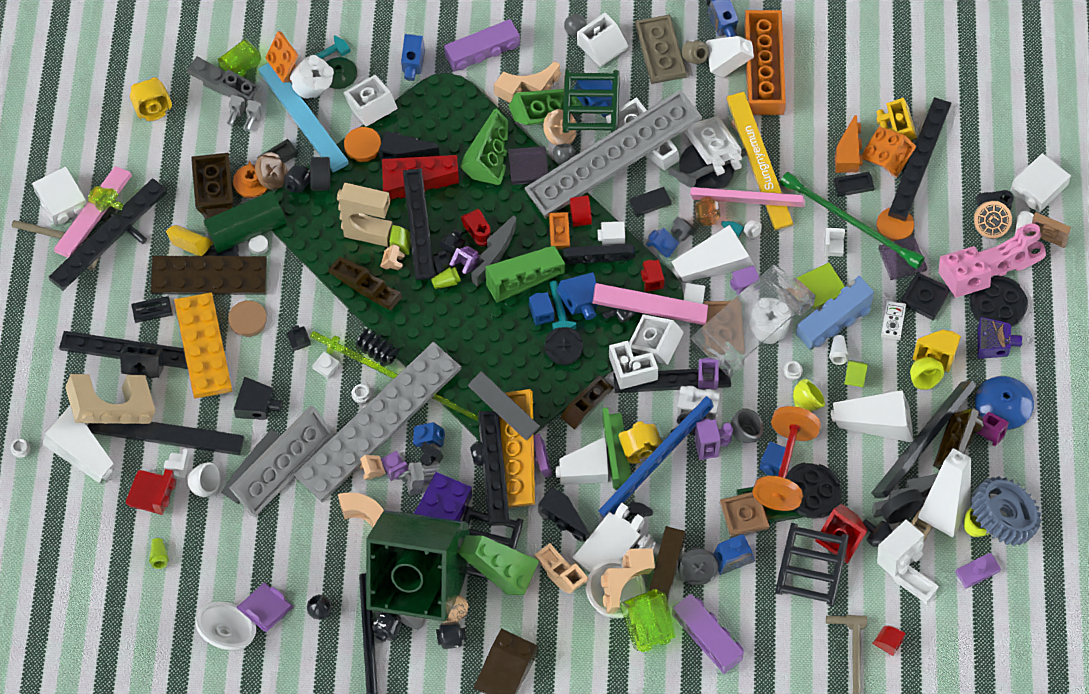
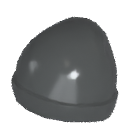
[730,409,764,443]

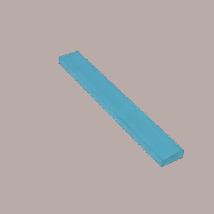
[258,63,349,173]

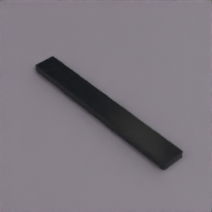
[59,331,188,369]
[871,380,976,498]
[87,422,244,456]

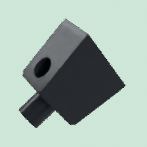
[234,377,283,420]

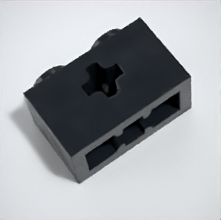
[120,344,164,378]

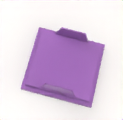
[236,582,294,632]

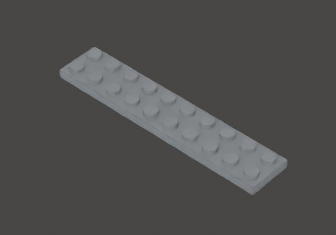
[525,89,702,219]
[294,342,461,502]

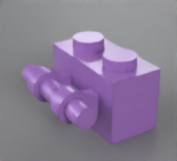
[694,419,733,460]

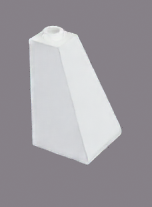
[671,225,755,282]
[831,390,914,442]
[43,406,113,483]
[918,448,971,537]

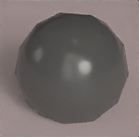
[564,14,587,37]
[552,143,576,165]

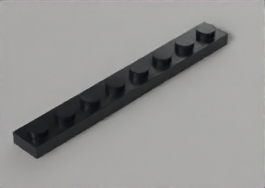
[888,97,952,222]
[49,178,167,291]

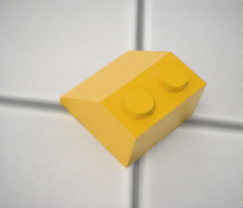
[912,329,961,373]

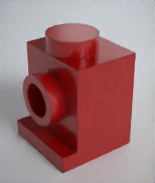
[641,260,664,292]

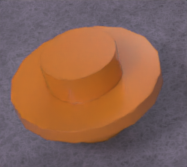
[233,161,268,198]

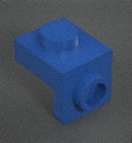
[646,228,680,258]
[413,422,445,447]

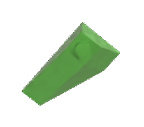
[509,88,583,125]
[460,109,508,185]

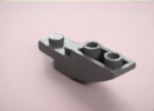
[187,56,260,101]

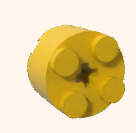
[129,77,172,121]
[618,421,662,464]

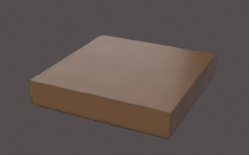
[720,492,769,538]

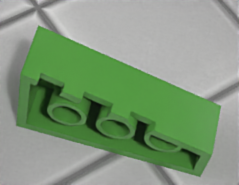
[485,246,565,303]
[458,536,539,595]

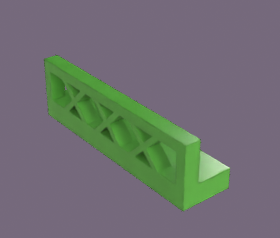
[602,407,631,489]

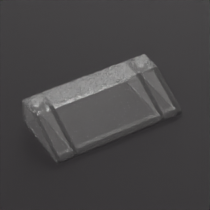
[690,264,815,378]

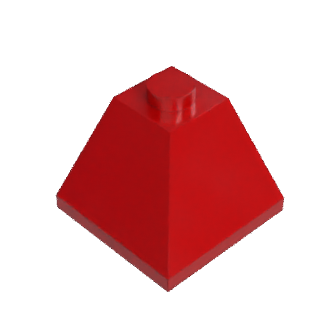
[815,504,868,563]

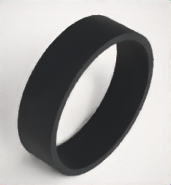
[880,489,925,524]

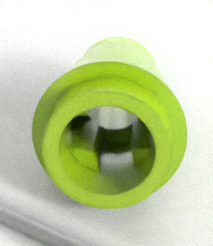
[431,267,461,290]
[149,538,169,569]

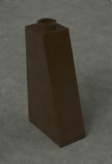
[648,526,686,605]

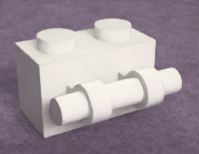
[677,386,720,420]

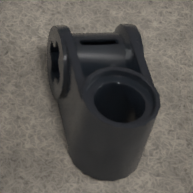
[975,190,1014,211]

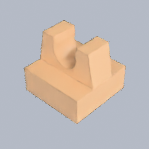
[381,244,405,270]
[360,455,385,480]

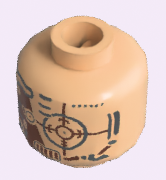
[443,595,469,623]

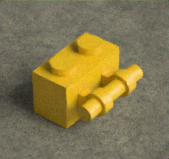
[876,97,917,141]

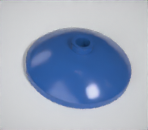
[975,376,1034,430]

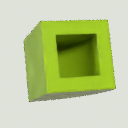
[389,225,411,255]
[844,360,868,388]

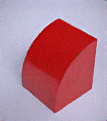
[569,196,592,227]
[872,626,906,656]

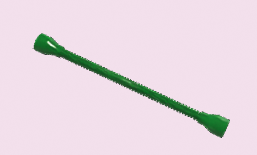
[780,172,925,270]

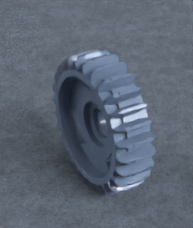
[971,476,1042,546]

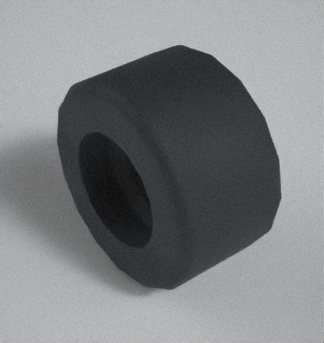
[310,157,331,191]

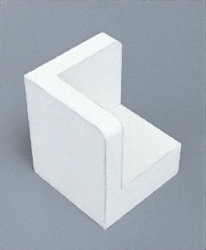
[824,228,845,256]
[164,449,190,478]

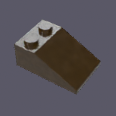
[474,628,538,694]

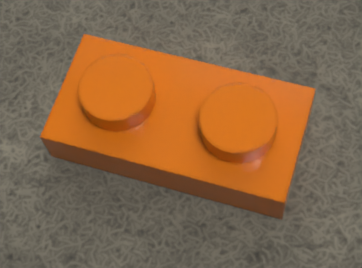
[549,212,570,250]

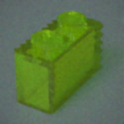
[218,38,261,77]

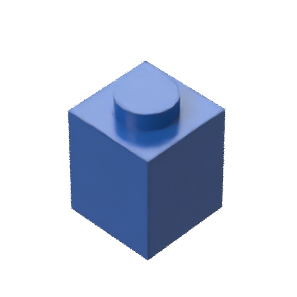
[529,292,554,325]
[760,441,785,476]

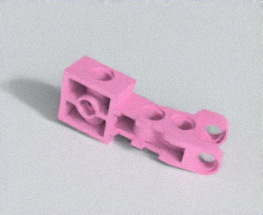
[938,223,1046,298]

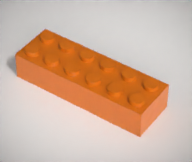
[744,10,786,115]

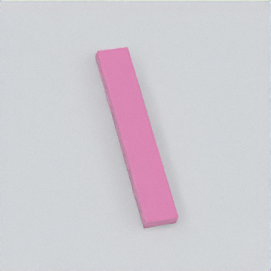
[54,166,132,258]
[690,187,805,207]
[593,283,708,325]

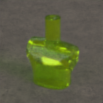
[88,186,123,212]

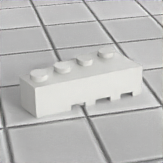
[606,97,680,170]

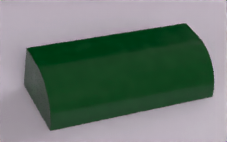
[203,191,287,253]

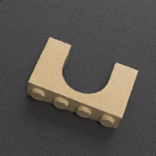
[337,183,392,247]
[66,374,156,424]

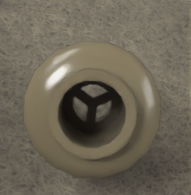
[682,39,709,64]

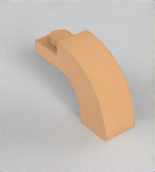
[338,492,384,528]
[534,543,588,593]

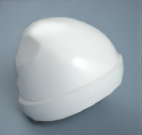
[187,462,221,497]

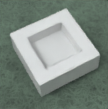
[312,352,340,379]

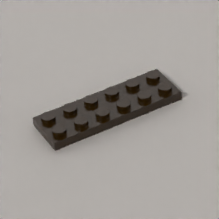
[151,256,267,295]

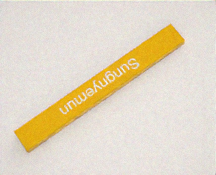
[726,92,793,231]

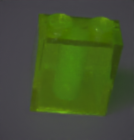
[620,589,676,652]

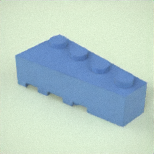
[796,275,874,350]

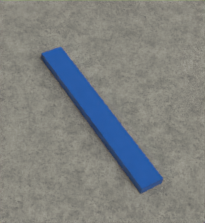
[598,396,714,518]

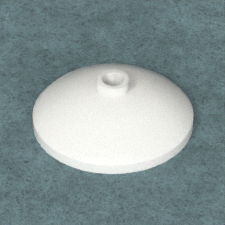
[586,559,646,618]
[196,602,256,650]

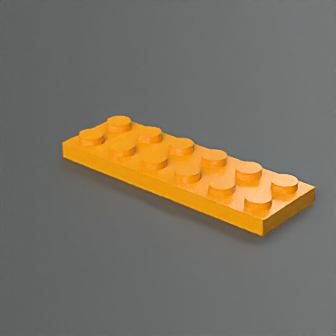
[174,292,232,399]
[493,389,535,508]

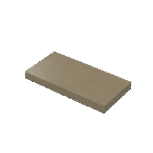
[635,14,687,84]

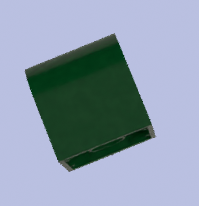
[366,510,470,622]

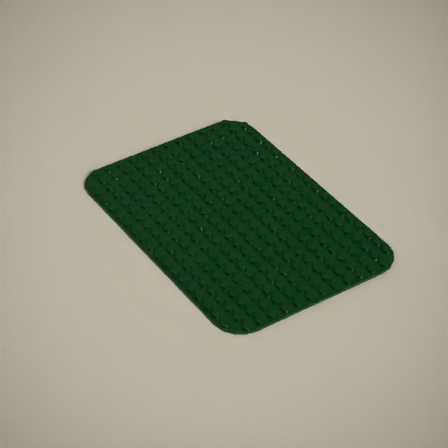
[272,73,684,440]

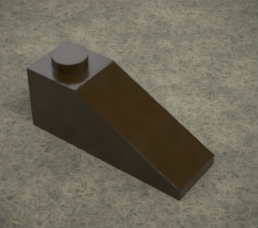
[560,375,614,430]

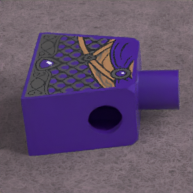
[977,317,1022,359]

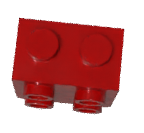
[126,469,177,515]

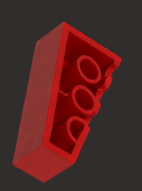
[382,155,459,202]

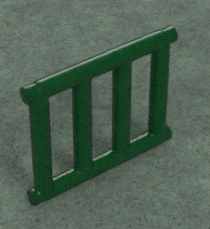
[562,70,620,133]

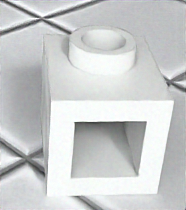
[598,221,625,245]

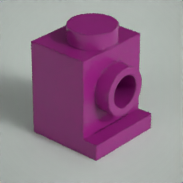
[976,412,1009,447]

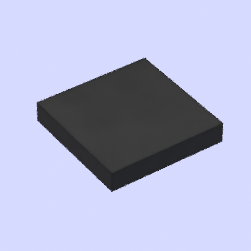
[900,272,951,321]

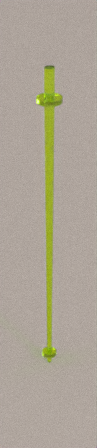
[310,330,478,421]

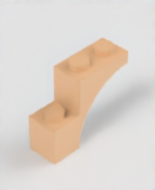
[494,61,561,103]
[601,548,655,614]

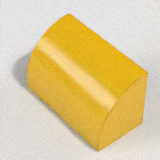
[166,225,213,256]

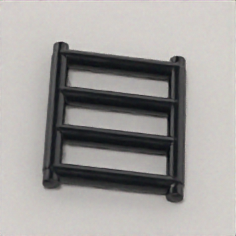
[462,506,524,580]
[775,523,849,606]

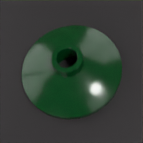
[326,57,357,89]

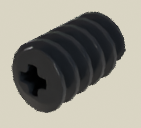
[356,328,400,367]

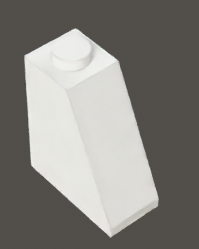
[706,36,754,78]
[556,438,608,485]

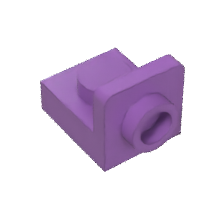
[381,451,408,481]

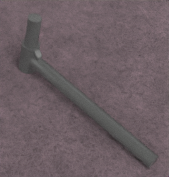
[668,149,747,188]

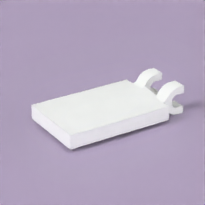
[684,116,742,175]
[572,503,645,572]

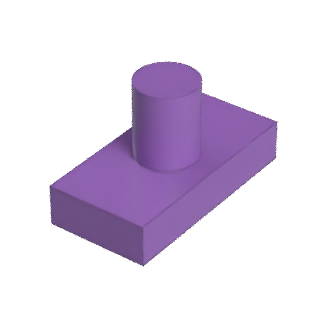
[534,434,553,478]
[955,552,1001,589]

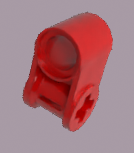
[461,209,491,246]

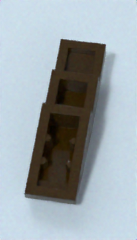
[328,256,402,310]

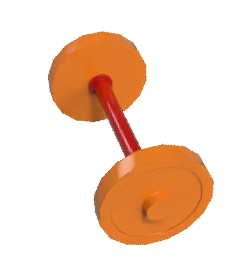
[752,406,821,511]

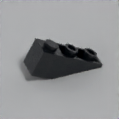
[379,131,440,159]
[538,486,589,542]

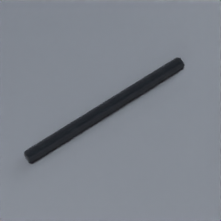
[359,573,378,694]

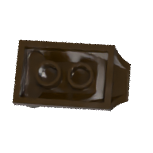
[191,152,234,220]
[933,408,984,471]

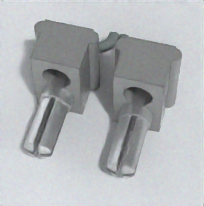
[226,95,263,131]
[398,462,438,496]

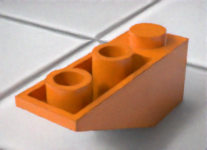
[835,115,863,173]

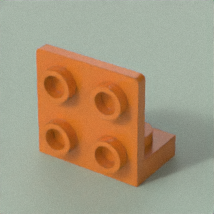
[265,31,298,83]
[862,126,916,177]

